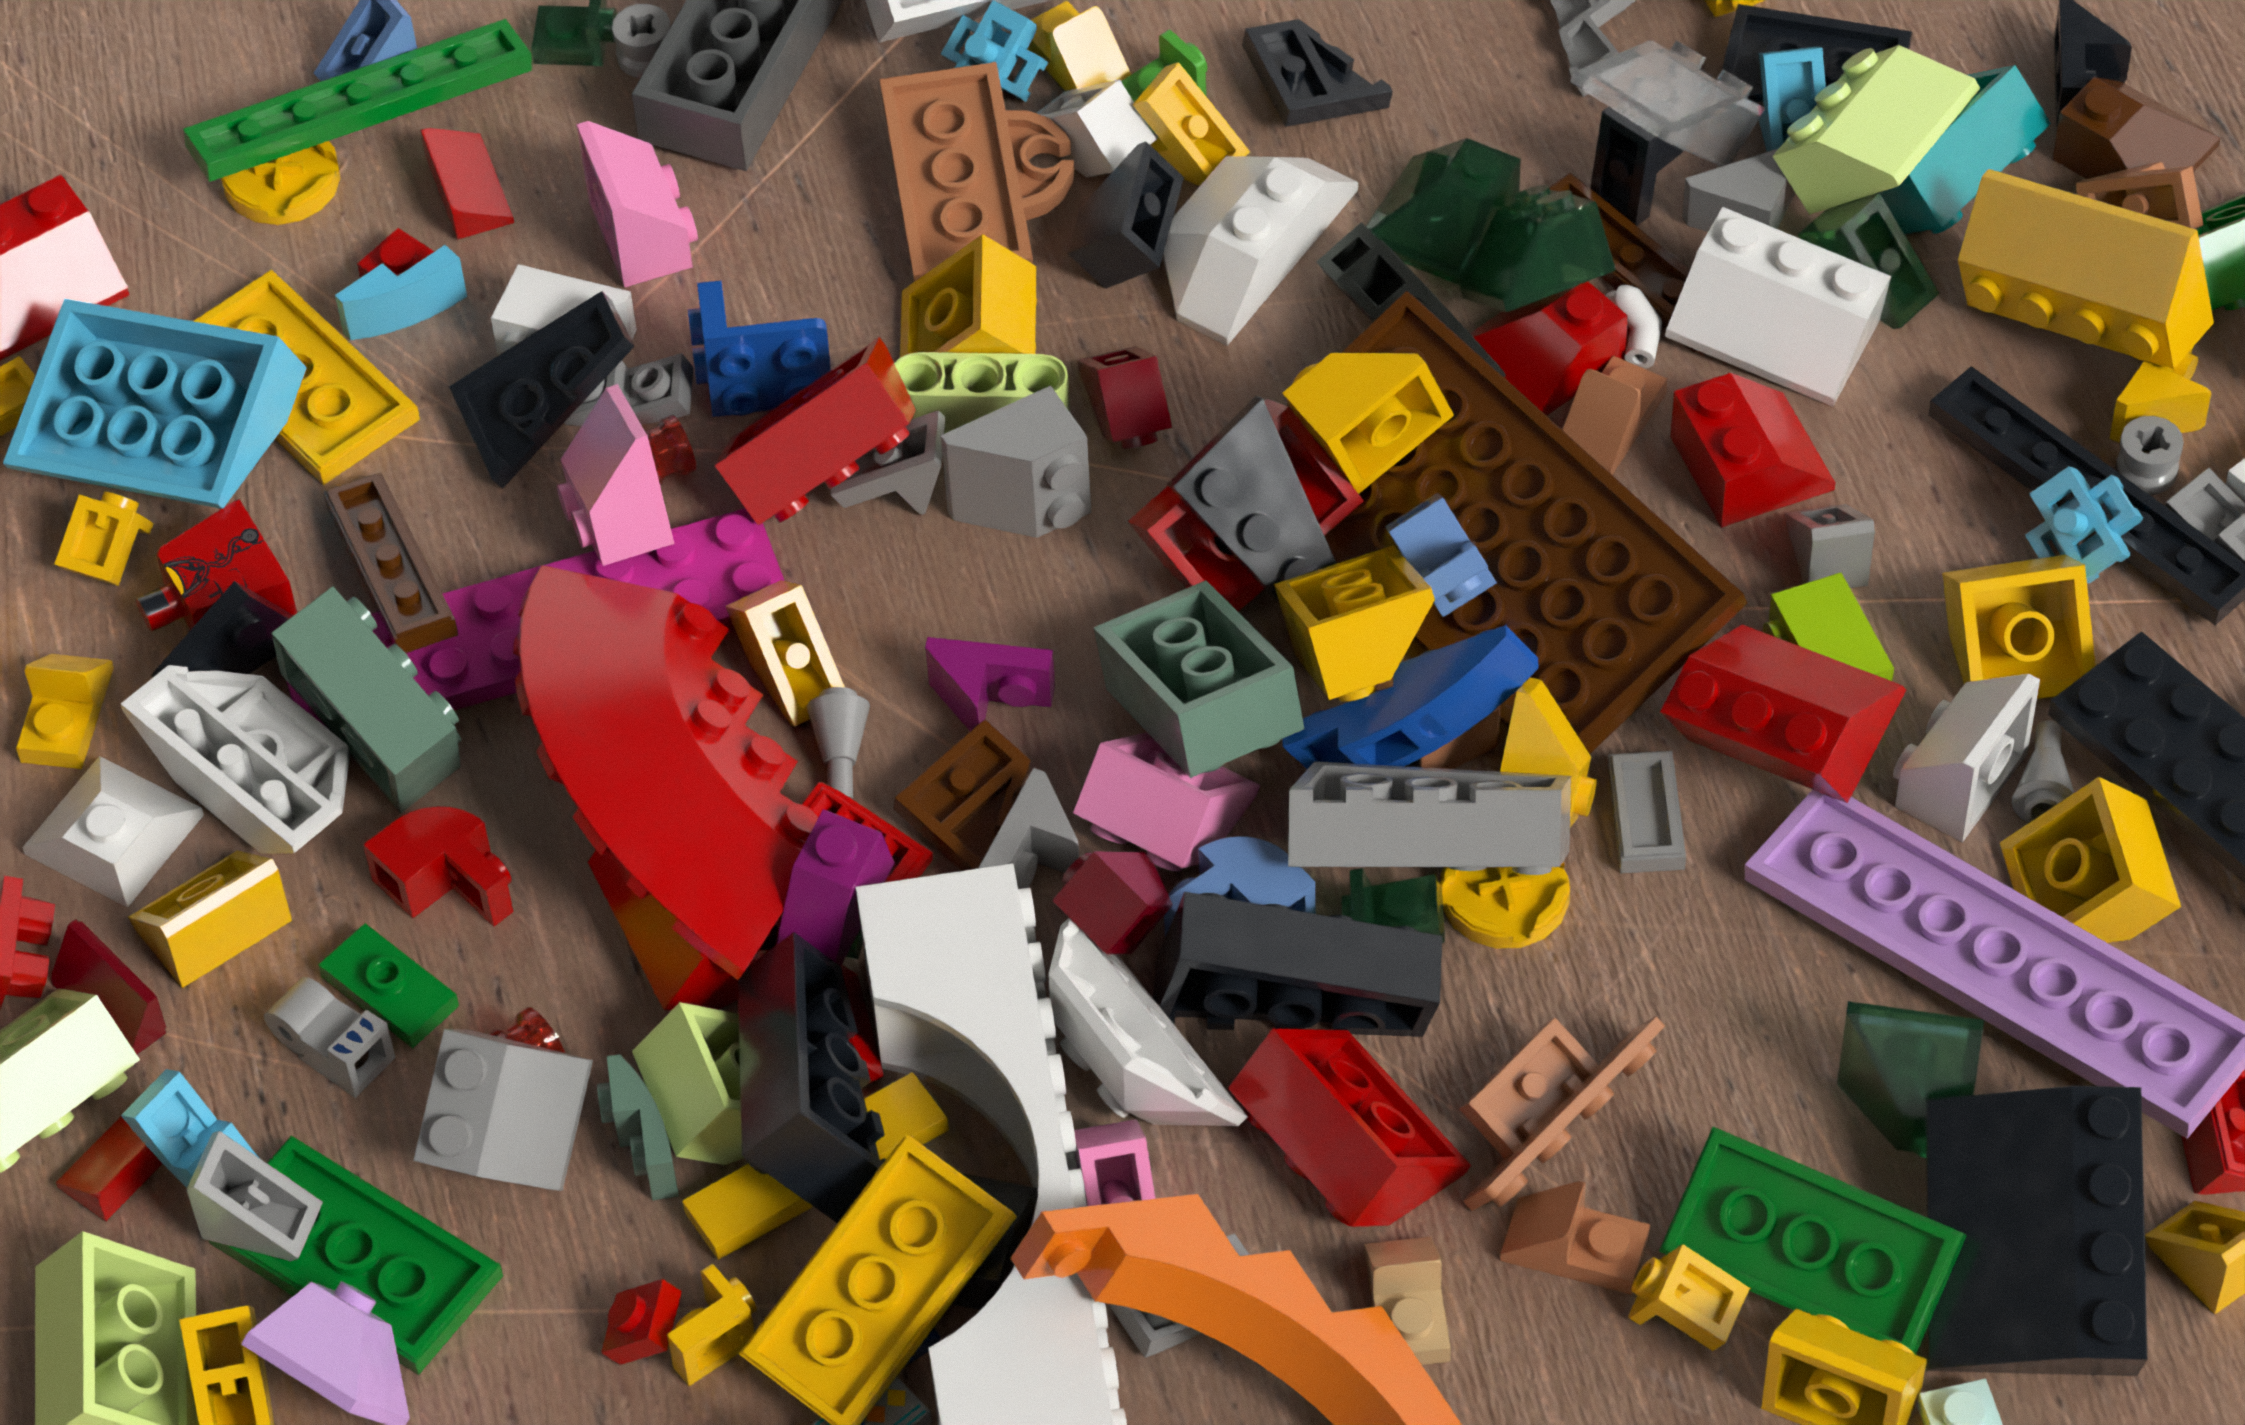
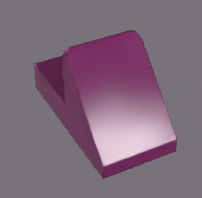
[925,637,1055,731]

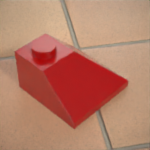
[1470,280,1628,416]

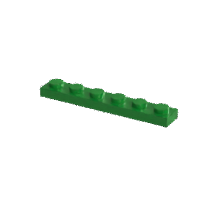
[183,19,532,182]

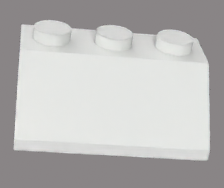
[1665,207,1891,407]

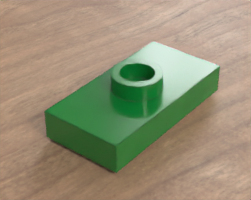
[318,923,459,1049]

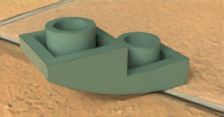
[597,1054,679,1200]

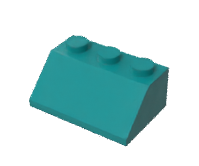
[1852,65,2051,234]

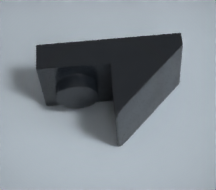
[2053,0,2132,127]
[1590,106,1685,226]

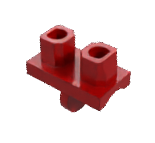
[0,875,55,1010]

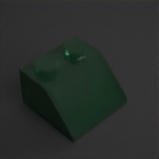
[1460,185,1616,312]

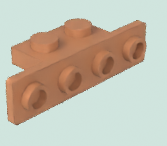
[1459,1016,1665,1211]

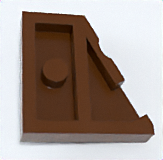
[893,719,1031,871]

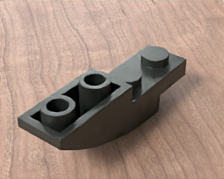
[1316,222,1506,377]

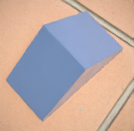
[314,0,417,81]

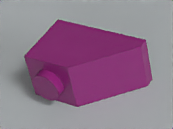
[776,809,894,966]

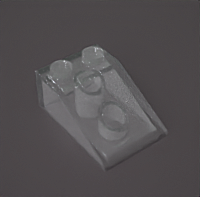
[1570,40,1765,167]

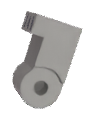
[264,977,395,1098]

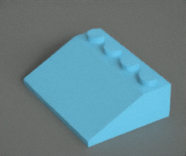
[3,299,307,509]

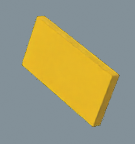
[194,269,420,485]
[738,1133,1017,1425]

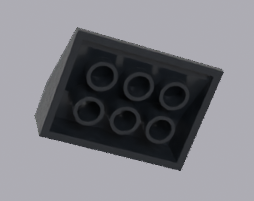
[1925,1086,2148,1376]

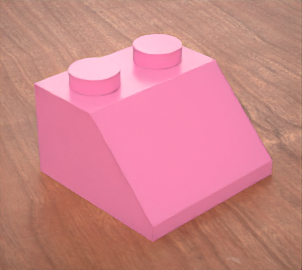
[576,121,698,288]
[557,384,674,566]
[1073,732,1260,871]

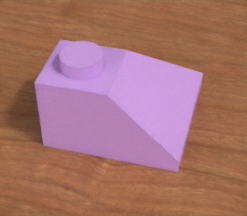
[241,1281,410,1425]

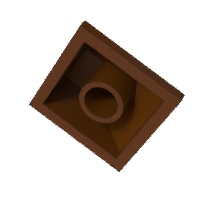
[2052,77,2221,179]

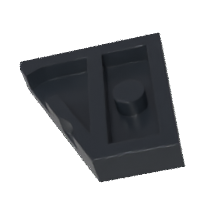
[1242,19,1393,127]
[151,581,294,677]

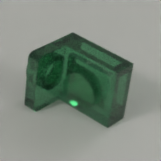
[531,0,617,66]
[1341,868,1445,943]

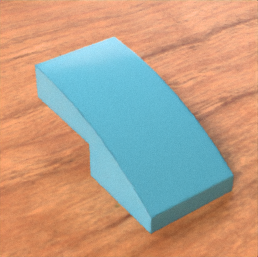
[335,245,467,340]
[121,1069,259,1188]

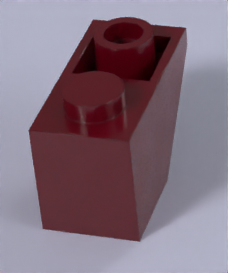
[1052,851,1173,954]

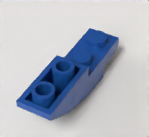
[1282,625,1538,769]

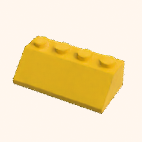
[1958,169,2214,369]

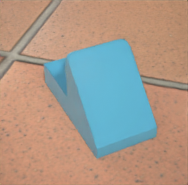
[1757,46,1826,152]

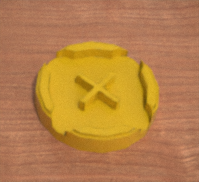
[222,141,341,225]
[1440,862,1570,949]

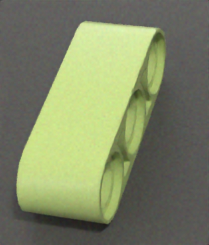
[894,352,1070,434]

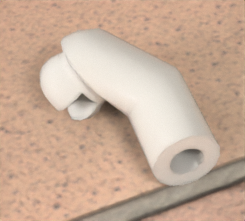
[1605,285,1662,369]

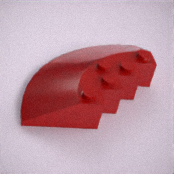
[513,565,818,980]

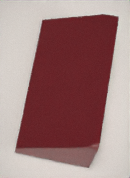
[51,919,167,1055]

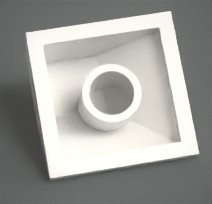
[22,756,204,908]

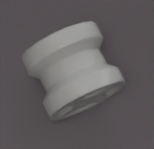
[612,4,671,78]
[2115,416,2184,495]

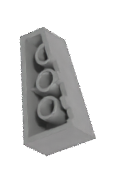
[1288,761,1571,875]

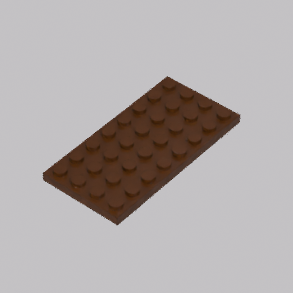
[1286,291,1748,754]

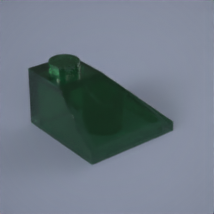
[1366,138,1521,287]
[1837,1001,1984,1158]

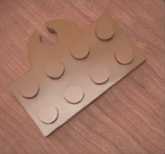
[879,62,1075,282]

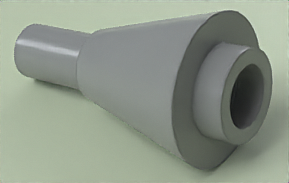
[807,687,870,799]
[2012,720,2074,823]

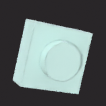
[1917,1378,2003,1425]

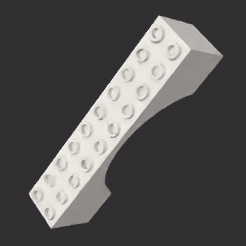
[856,863,1127,1425]

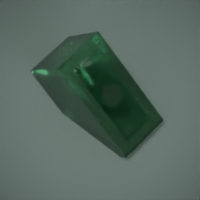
[1797,193,1940,329]

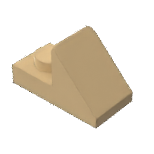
[1364,1237,1451,1365]

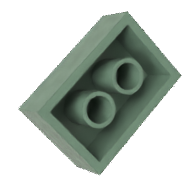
[1093,580,1305,778]
[272,586,462,813]

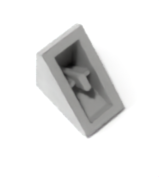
[1682,148,1795,232]
[1785,504,1875,588]
[186,1131,323,1261]

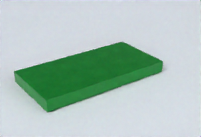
[1659,1126,1967,1355]
[208,1135,503,1375]

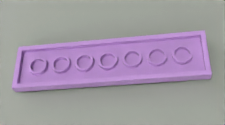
[1745,789,2245,1139]

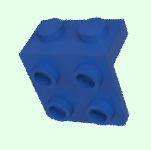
[688,280,831,417]

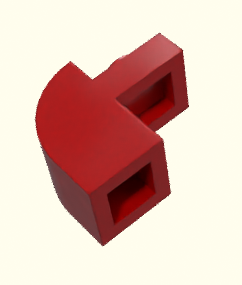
[363,806,514,927]

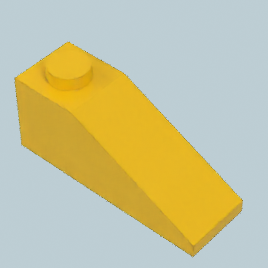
[179,1305,275,1425]

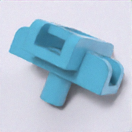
[941,0,1048,102]
[2025,466,2143,584]

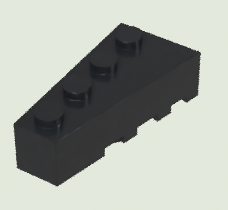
[1153,892,1442,1037]
[738,932,886,1223]

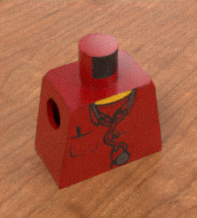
[136,499,297,632]

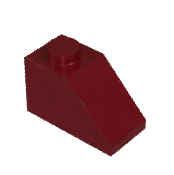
[1077,346,1173,449]

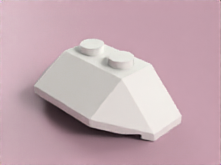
[1163,156,1358,346]
[121,665,350,854]
[1049,918,1248,1126]

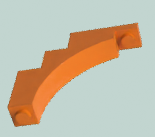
[1010,1194,1462,1425]

